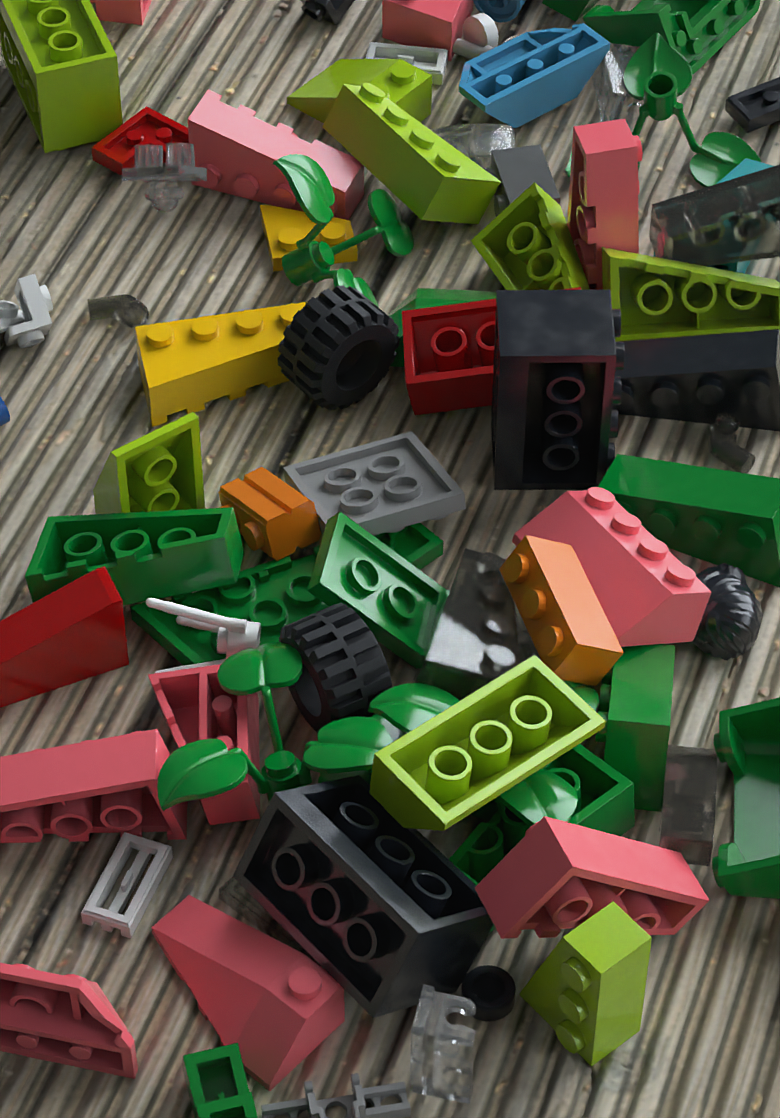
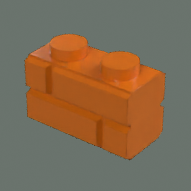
[218,467,321,561]

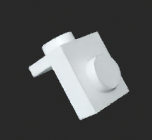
[4,274,53,348]

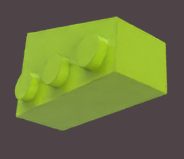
[519,901,652,1067]

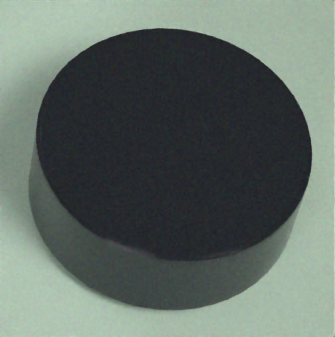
[461,965,516,1022]

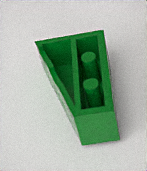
[595,644,675,812]

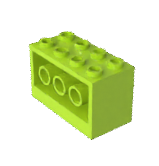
[0,0,123,153]

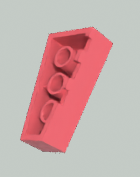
[382,0,474,61]
[0,729,188,843]

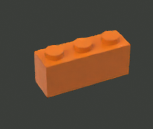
[499,535,624,686]

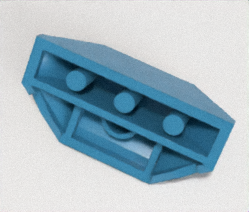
[459,23,610,129]

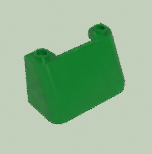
[583,0,760,75]
[712,697,780,899]

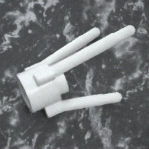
[146,598,261,673]

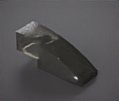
[659,745,717,866]

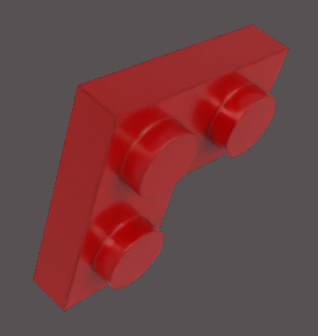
[91,106,191,177]

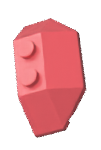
[0,963,138,1079]

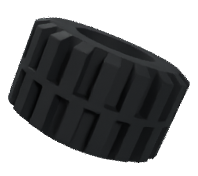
[277,285,400,410]
[279,603,393,733]

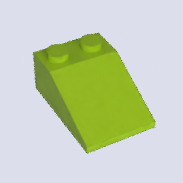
[287,59,432,123]
[93,412,205,514]

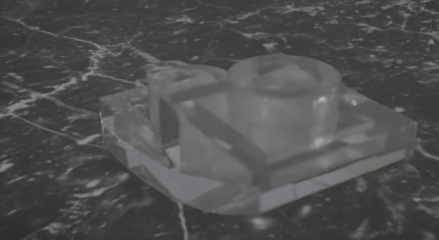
[431,123,515,169]

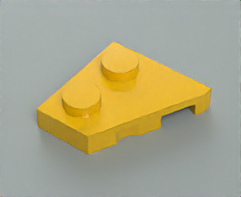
[260,205,358,272]

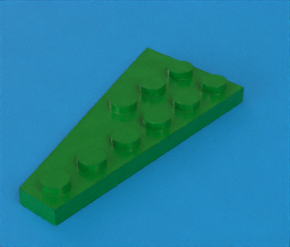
[130,522,444,666]

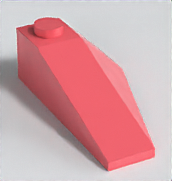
[151,895,345,1091]

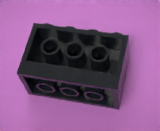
[491,290,625,490]
[233,775,494,1018]

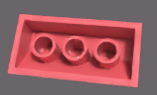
[512,487,712,647]

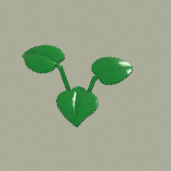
[565,32,762,189]
[273,154,414,307]
[157,642,393,811]
[367,680,599,827]

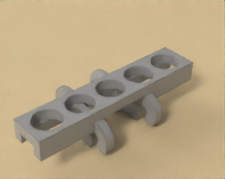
[261,1073,411,1118]

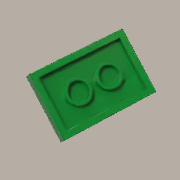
[307,511,448,670]

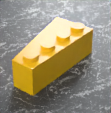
[135,302,306,427]

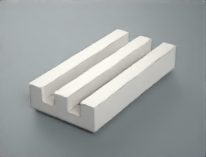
[365,42,448,85]
[81,832,173,938]

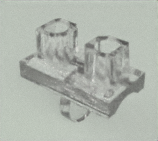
[122,143,207,212]

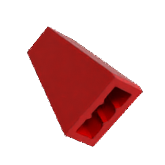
[0,566,129,708]

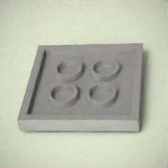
[283,431,466,536]

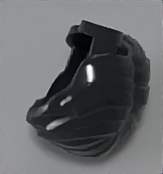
[692,563,763,661]

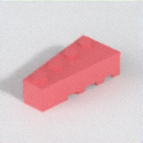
[188,89,364,220]
[567,119,643,290]
[475,816,710,939]

